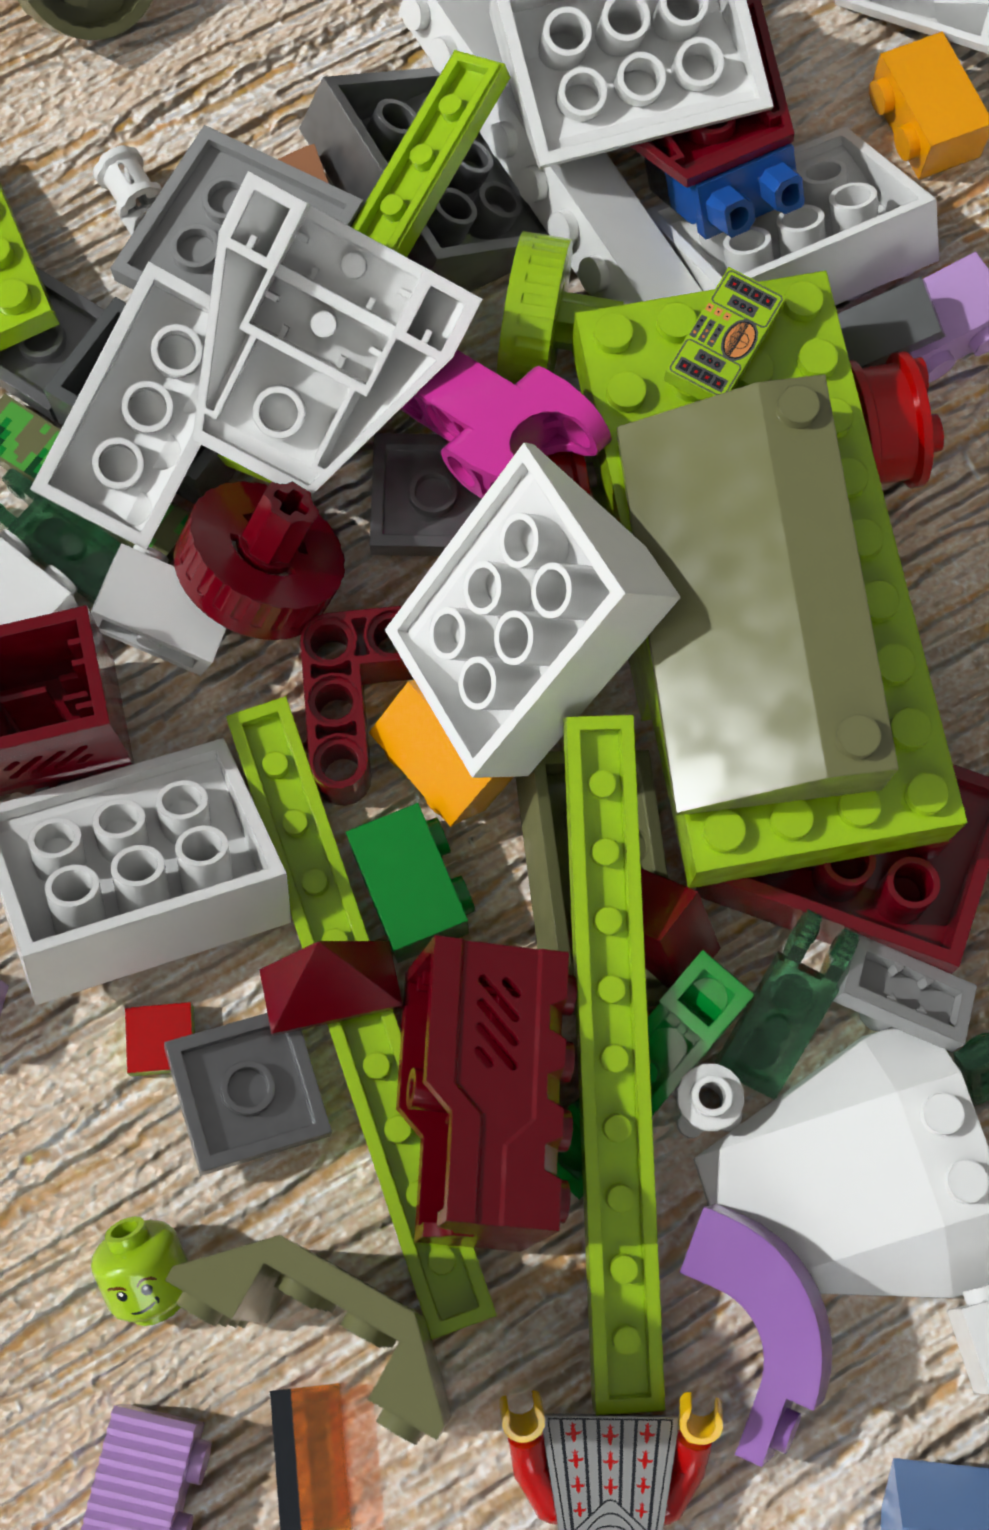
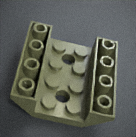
[165,1235,452,1445]

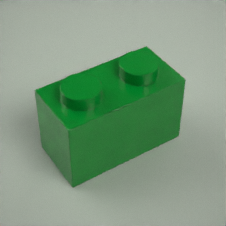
[346,803,476,963]

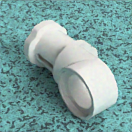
[93,145,162,236]

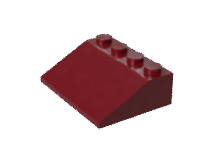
[696,764,989,974]

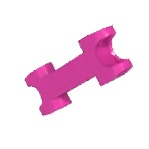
[400,350,612,499]

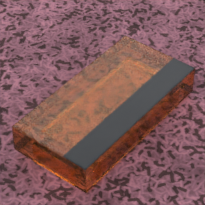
[270,1383,353,1530]

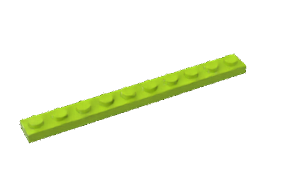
[226,696,497,1340]
[563,715,665,1415]

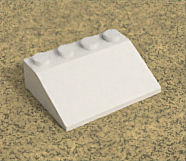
[489,0,773,169]
[646,126,939,305]
[385,443,681,778]
[0,738,291,1005]

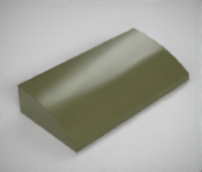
[515,750,669,1016]

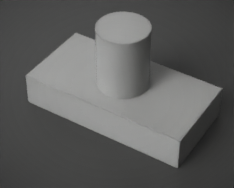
[832,934,977,1052]

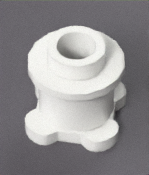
[672,1064,744,1138]

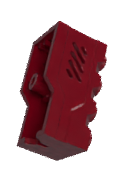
[0,605,134,796]
[396,935,577,1252]

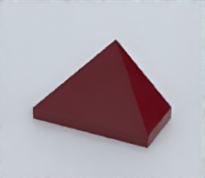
[259,941,403,1036]

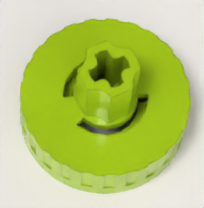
[497,231,624,384]

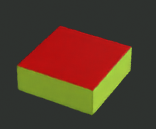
[125,1002,195,1077]

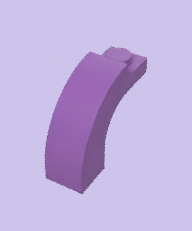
[680,1204,832,1467]

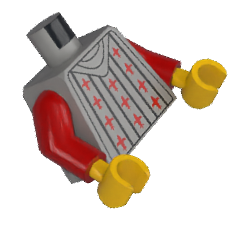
[499,1390,723,1530]

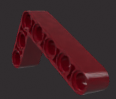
[300,606,414,806]

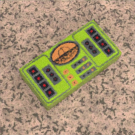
[664,267,787,400]

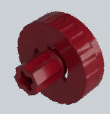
[174,481,345,640]

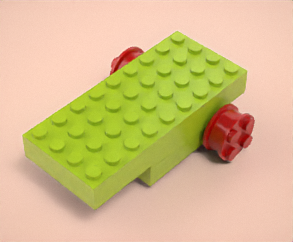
[547,270,967,888]

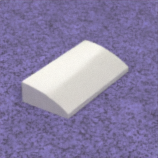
[30,261,210,550]

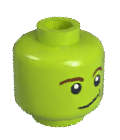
[91,1216,189,1326]

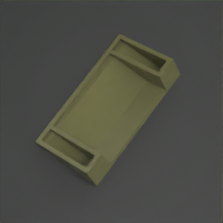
[616,374,899,816]

